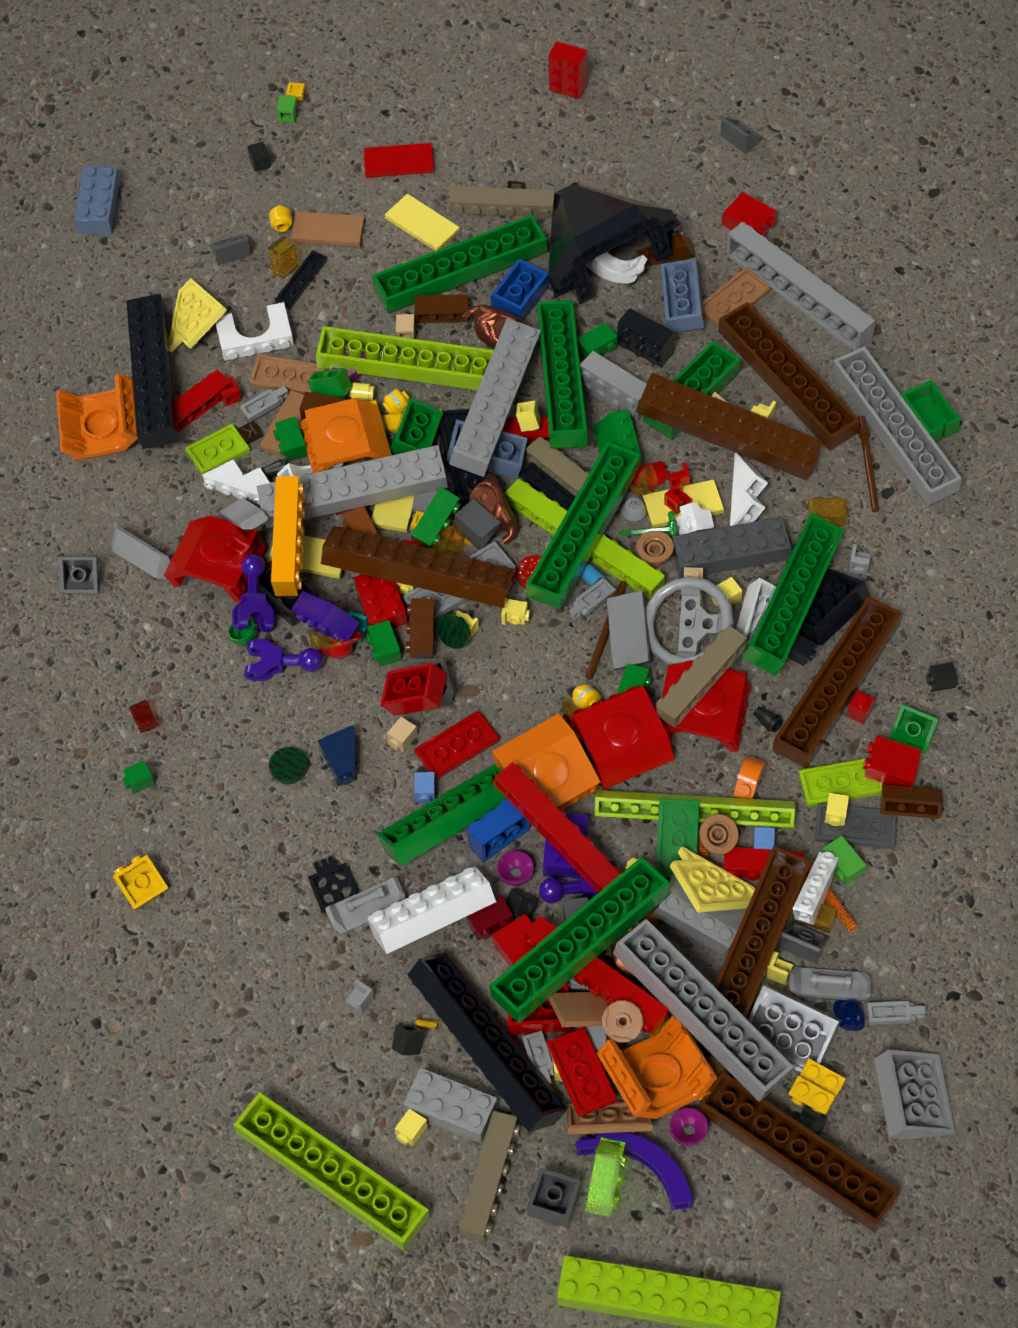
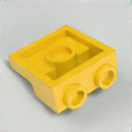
[112,855,168,910]
[788,1059,846,1116]

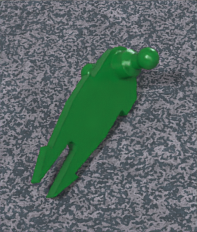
[619,511,679,539]

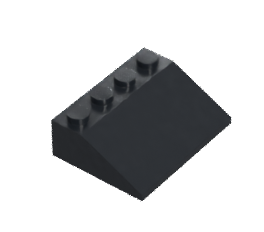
[798,568,870,646]

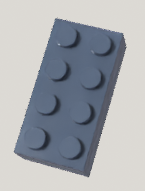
[74,166,120,234]
[661,258,705,333]
[446,420,527,479]

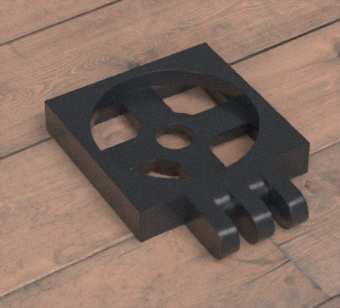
[308,856,358,913]

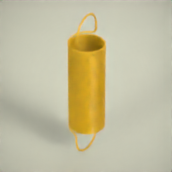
[409,1018,444,1030]

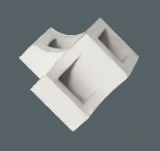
[676,502,714,535]

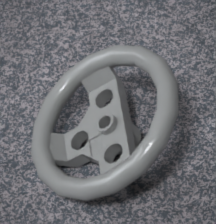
[646,576,734,665]

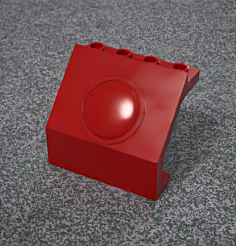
[164,515,267,603]
[659,661,750,752]
[568,686,675,789]

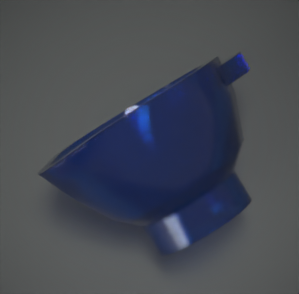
[833,1000,865,1031]

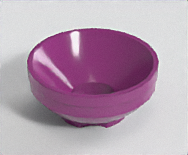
[497,851,534,886]
[670,1108,708,1146]

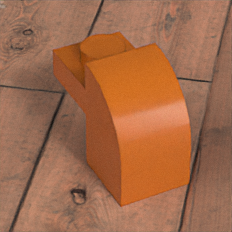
[733,756,767,799]

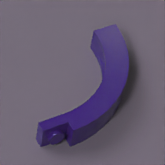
[576,1132,693,1211]

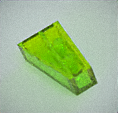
[585,1137,626,1217]

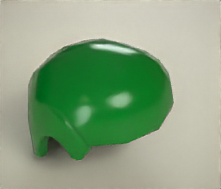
[227,619,257,646]

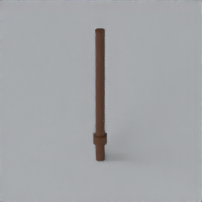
[858,416,879,512]
[585,581,627,680]

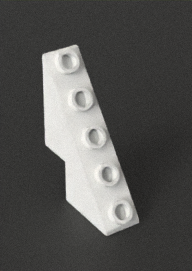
[730,453,768,526]
[203,460,270,507]
[793,852,839,925]

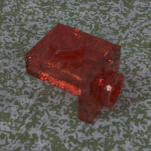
[129,700,159,733]

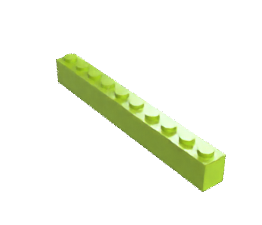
[504,479,665,600]
[595,790,795,828]

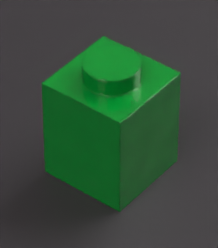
[122,760,154,794]

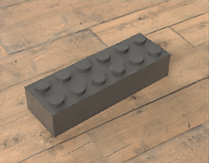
[672,517,791,578]

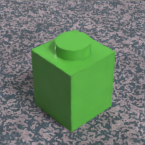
[276,95,298,123]

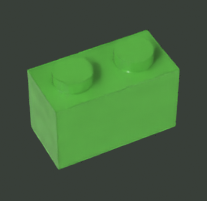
[822,836,867,886]

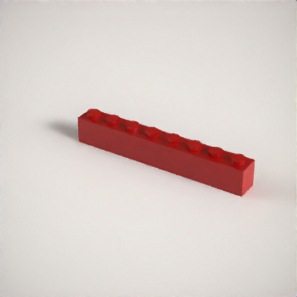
[492,762,622,893]
[524,916,669,1036]

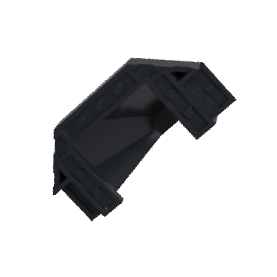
[548,182,681,304]

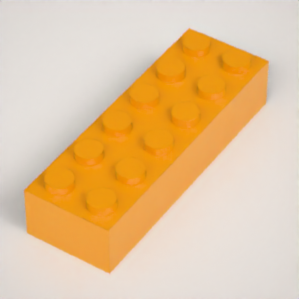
[271,476,306,596]

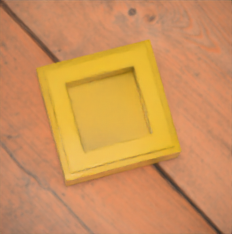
[286,82,306,100]

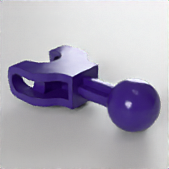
[232,554,274,632]
[244,639,323,681]
[539,861,617,904]

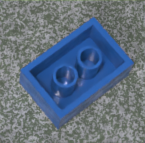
[491,259,549,321]
[467,799,530,863]

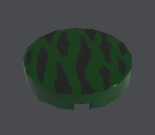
[436,612,471,649]
[269,747,308,784]

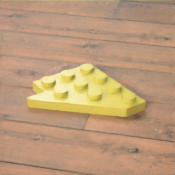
[169,278,227,352]
[670,847,755,913]

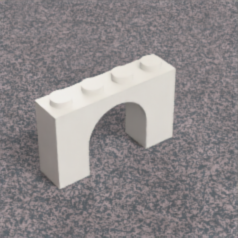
[216,302,294,361]

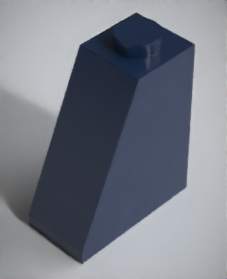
[318,725,356,786]

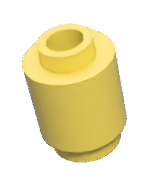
[348,383,375,402]

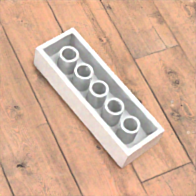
[367,866,496,954]

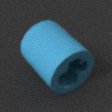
[580,564,605,586]

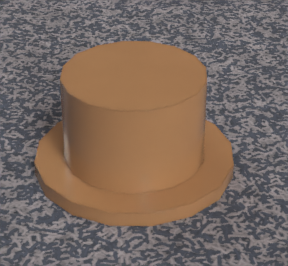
[636,530,674,568]
[699,814,739,854]

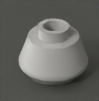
[621,497,647,522]

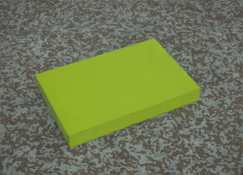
[185,424,251,476]

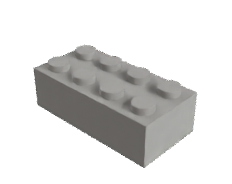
[580,351,646,422]
[403,1068,498,1143]

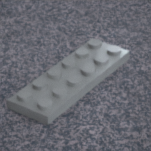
[402,541,516,619]

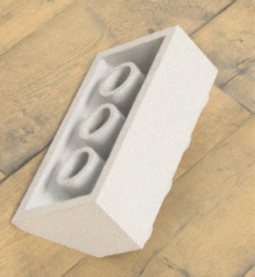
[736,578,774,655]

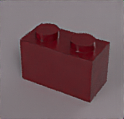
[466,896,513,941]

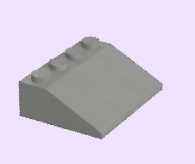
[652,873,747,955]
[748,985,842,1072]
[874,1050,956,1140]

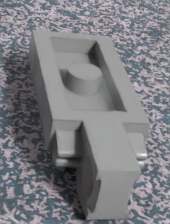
[240,386,289,422]
[569,578,617,621]
[867,1001,926,1025]
[522,1031,554,1087]

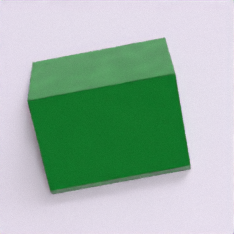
[889,703,939,754]

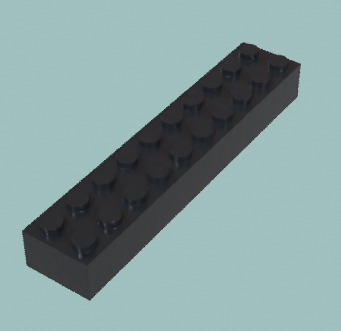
[126,293,178,449]
[407,953,568,1132]

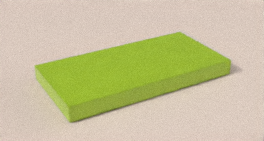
[798,758,883,808]

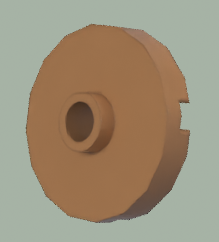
[602,1000,644,1042]

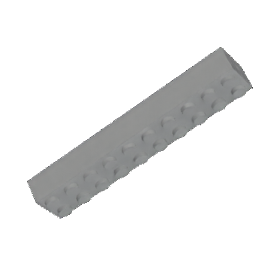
[727,222,875,351]
[449,318,541,477]
[832,346,962,505]
[256,445,448,528]
[613,919,794,1102]

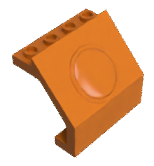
[56,373,138,461]
[300,398,392,473]
[492,713,600,827]
[597,1015,717,1119]

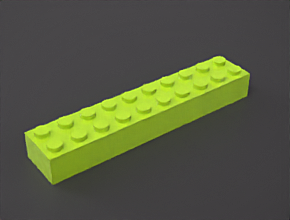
[316,326,494,390]
[234,1092,430,1251]
[557,1255,781,1328]

